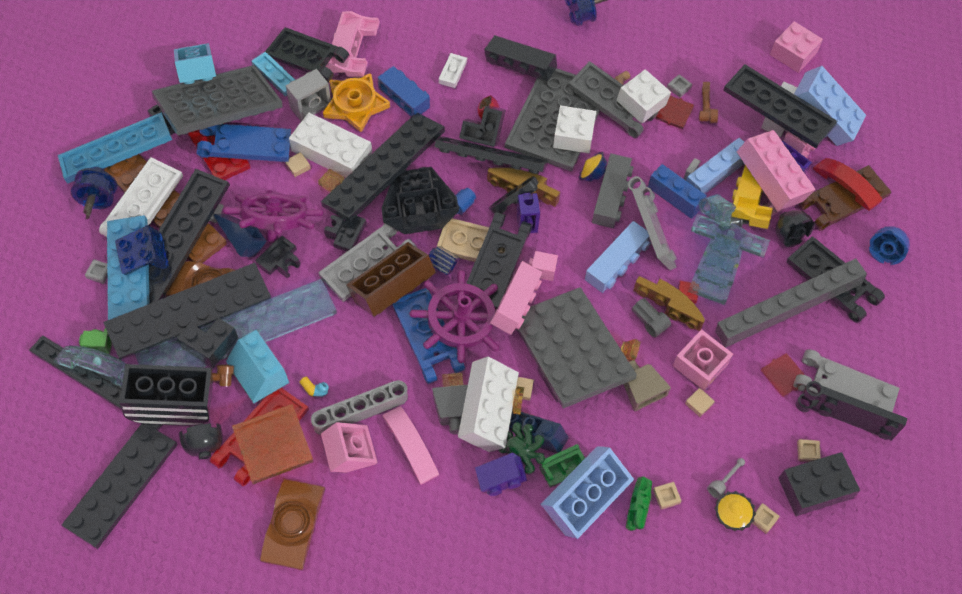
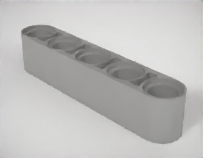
[311,380,408,435]

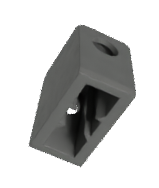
[432,385,468,434]

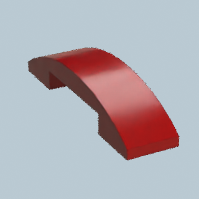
[813,158,882,211]

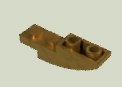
[487,168,560,207]
[633,276,705,331]

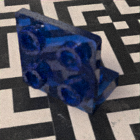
[115,225,169,275]

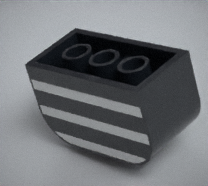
[120,364,213,426]

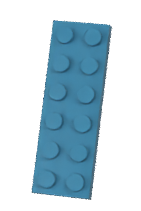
[58,112,172,184]
[107,215,149,320]

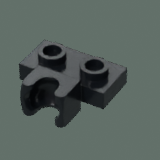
[324,215,367,251]
[255,235,300,278]

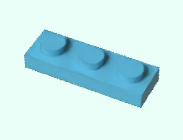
[251,52,295,97]

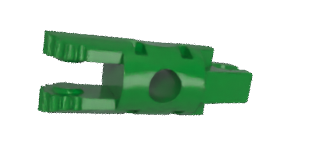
[626,476,652,531]

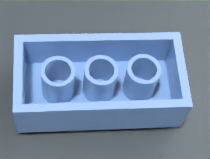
[794,66,866,146]
[541,446,634,539]

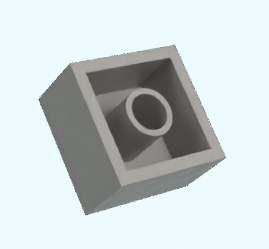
[286,69,331,122]

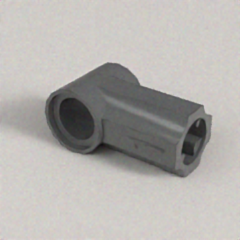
[632,298,671,338]

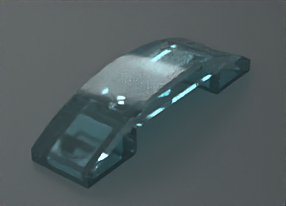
[54,346,126,387]

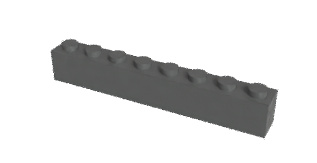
[715,258,867,348]

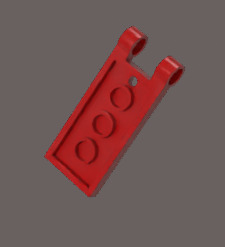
[210,387,309,486]

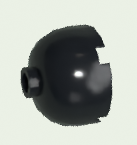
[775,210,815,247]
[179,423,223,460]

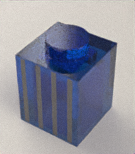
[429,246,460,275]

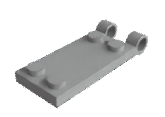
[628,176,677,270]
[318,224,417,302]
[793,349,900,412]

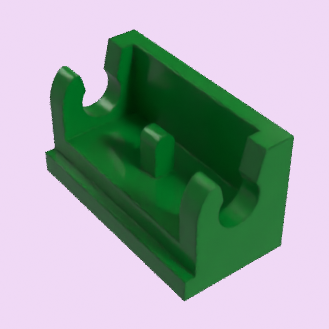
[539,444,585,488]

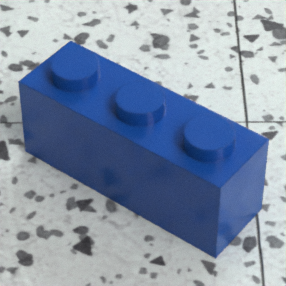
[378,66,430,117]
[648,164,707,219]

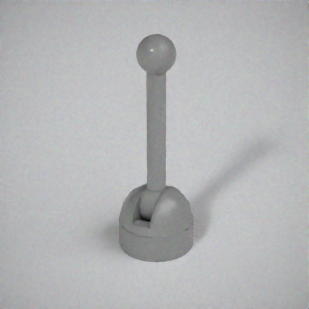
[707,458,745,499]

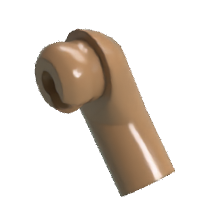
[614,71,630,85]

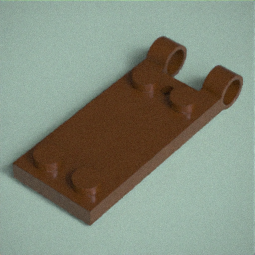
[798,165,891,231]

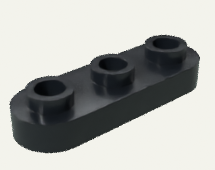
[489,176,539,214]

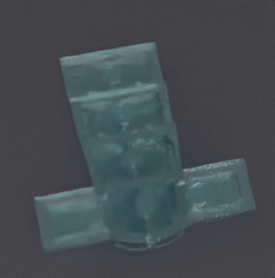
[688,214,770,305]

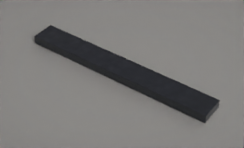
[29,335,163,431]

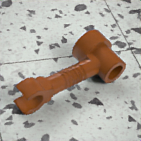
[699,82,718,123]
[212,364,234,386]

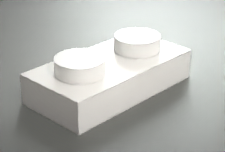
[439,53,467,88]

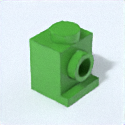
[79,328,112,355]

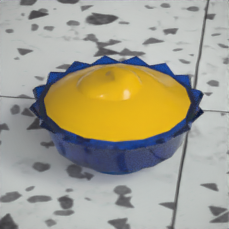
[579,152,607,182]

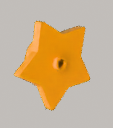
[323,74,390,132]

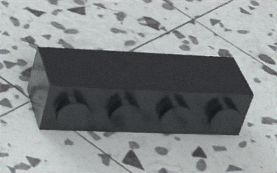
[484,35,557,81]

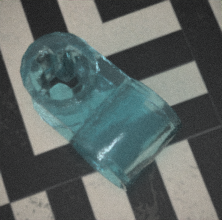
[699,194,736,226]

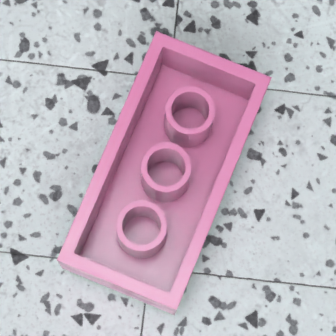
[736,130,816,211]

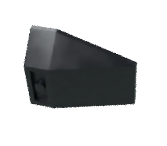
[381,167,459,234]

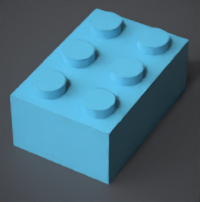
[174,43,216,84]

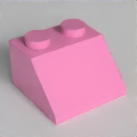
[321,422,378,473]

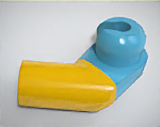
[299,376,329,397]

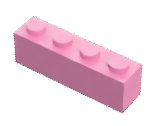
[490,261,542,335]

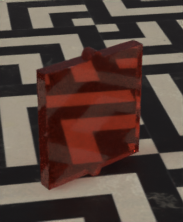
[656,96,694,129]
[761,353,805,397]

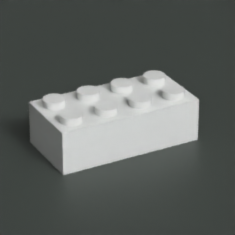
[289,113,372,177]
[458,357,519,452]

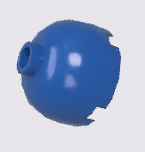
[869,226,910,265]

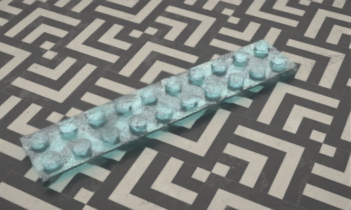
[135,279,337,367]

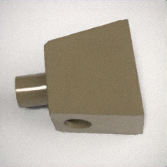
[623,360,671,412]

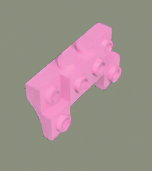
[325,11,380,77]

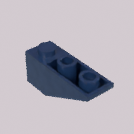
[213,214,267,257]
[509,409,569,454]

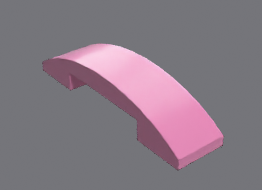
[382,406,439,485]

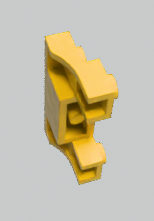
[731,165,773,229]

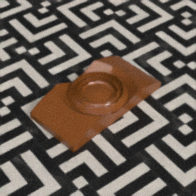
[166,261,242,312]
[260,479,325,570]

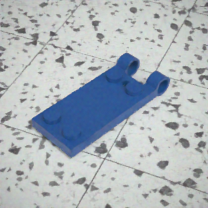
[196,124,291,162]
[392,288,465,384]

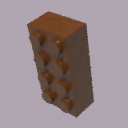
[346,242,436,317]

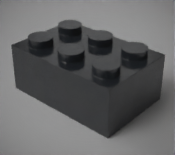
[778,452,861,516]

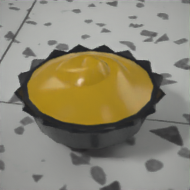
[714,491,756,531]

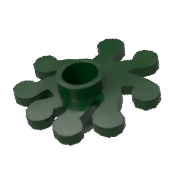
[499,422,545,474]

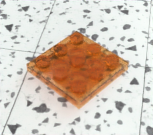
[232,404,314,484]

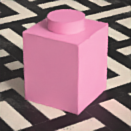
[529,251,558,281]

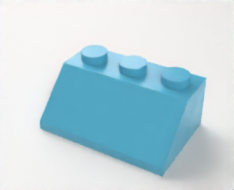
[226,330,289,404]

